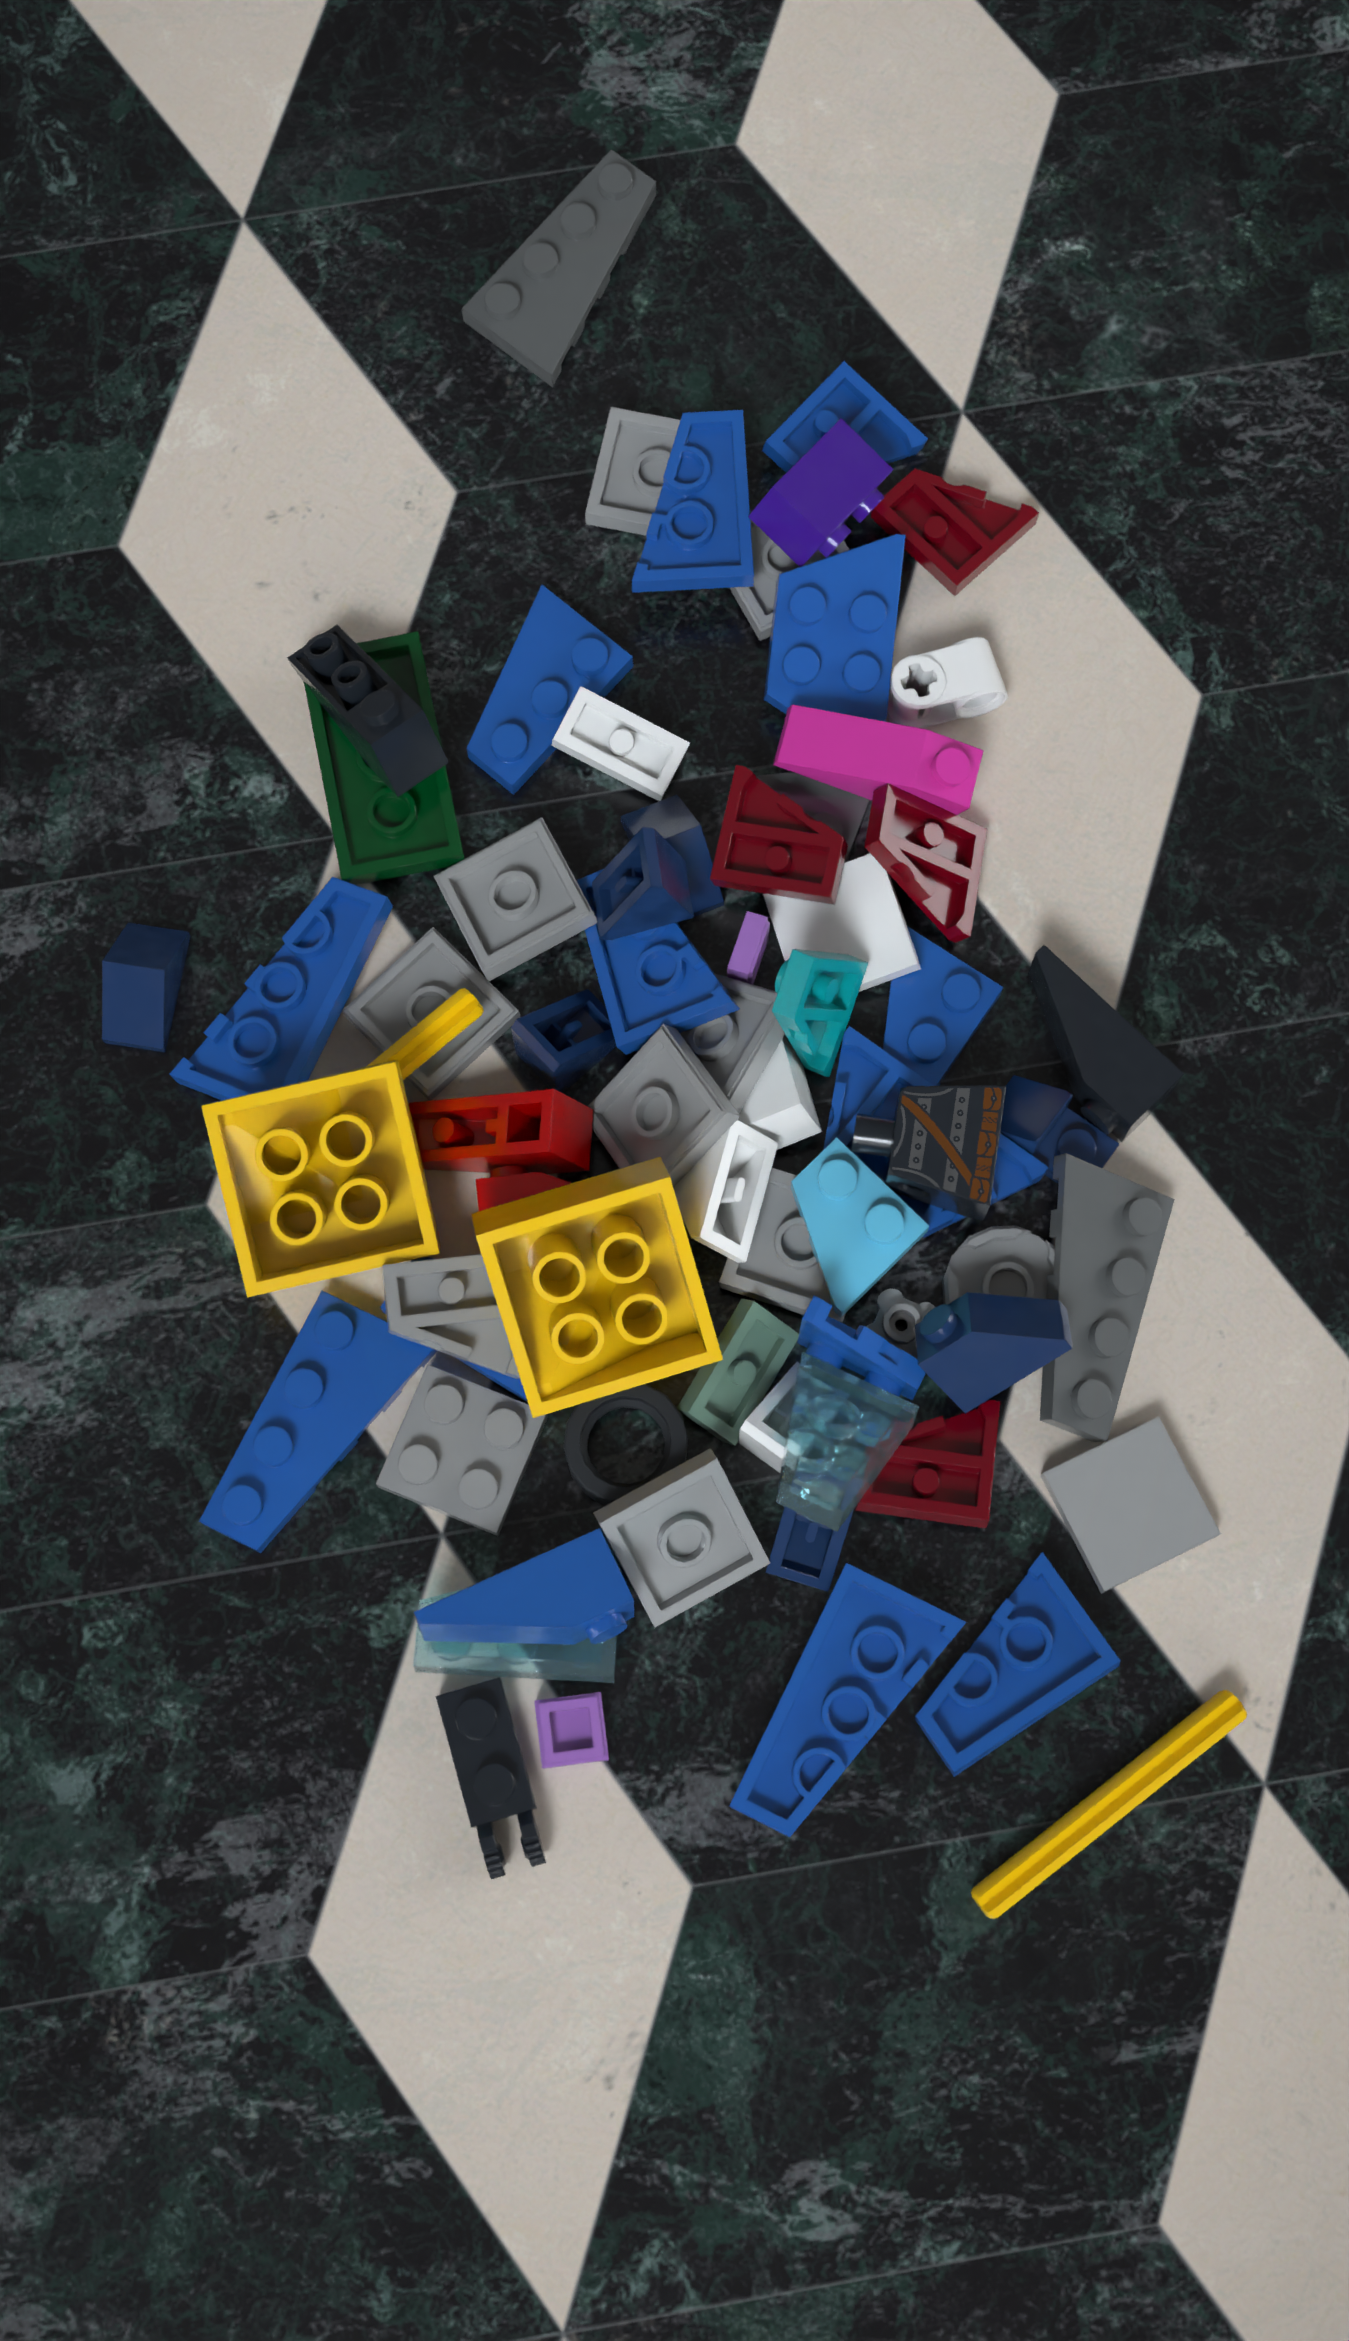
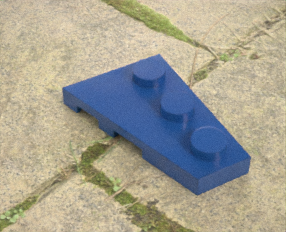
[632,410,754,593]
[466,585,633,795]

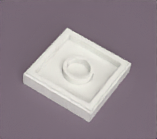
[763,854,921,992]

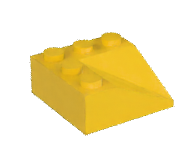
[202,1060,441,1298]
[471,1156,723,1418]

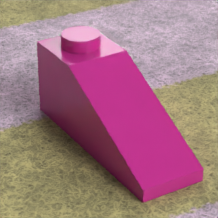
[773,704,984,815]

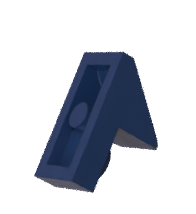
[1000,1075,1119,1184]

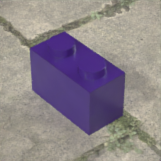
[748,418,893,567]

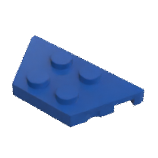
[764,534,906,722]
[823,1026,1049,1238]

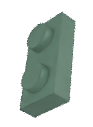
[677,1299,799,1446]

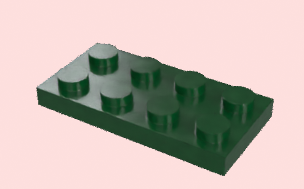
[304,631,464,885]

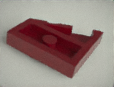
[871,469,1039,596]
[856,1400,1000,1528]

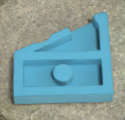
[791,1137,929,1318]

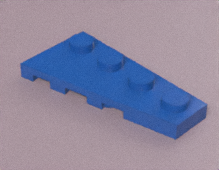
[169,877,393,1100]
[729,1563,966,1837]

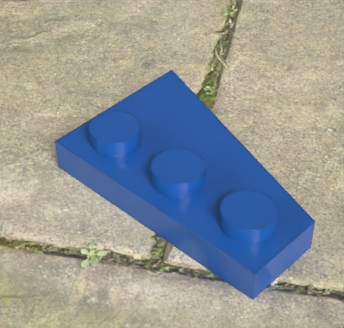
[576,869,740,1055]
[916,1552,1120,1777]

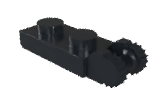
[436,1677,546,1879]

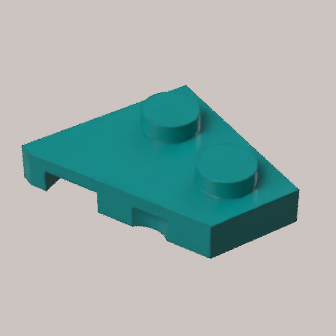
[772,949,869,1077]

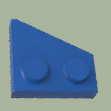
[797,1296,926,1401]

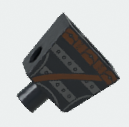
[851,1085,1006,1220]

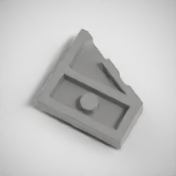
[381,1254,520,1379]

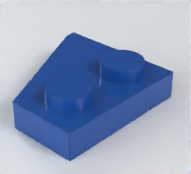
[762,361,928,473]
[882,926,1003,1086]

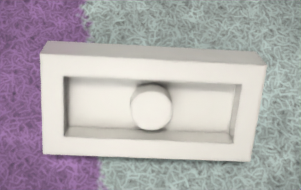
[552,686,690,801]

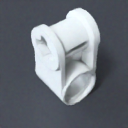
[887,637,1008,729]

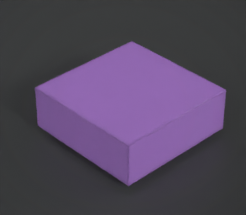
[727,911,770,985]
[534,1692,609,1769]

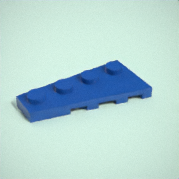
[199,1291,438,1553]

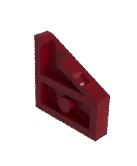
[710,765,848,905]
[864,783,987,943]

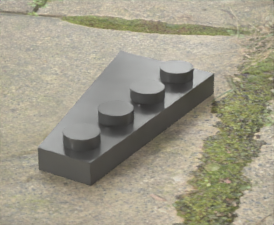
[462,149,656,387]
[1040,1153,1175,1442]

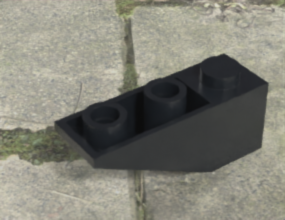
[287,624,449,797]

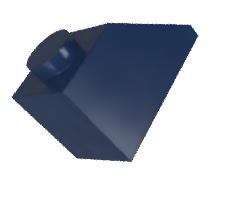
[915,1292,1073,1413]

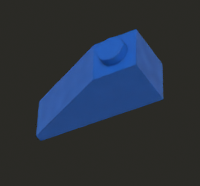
[414,1528,634,1645]

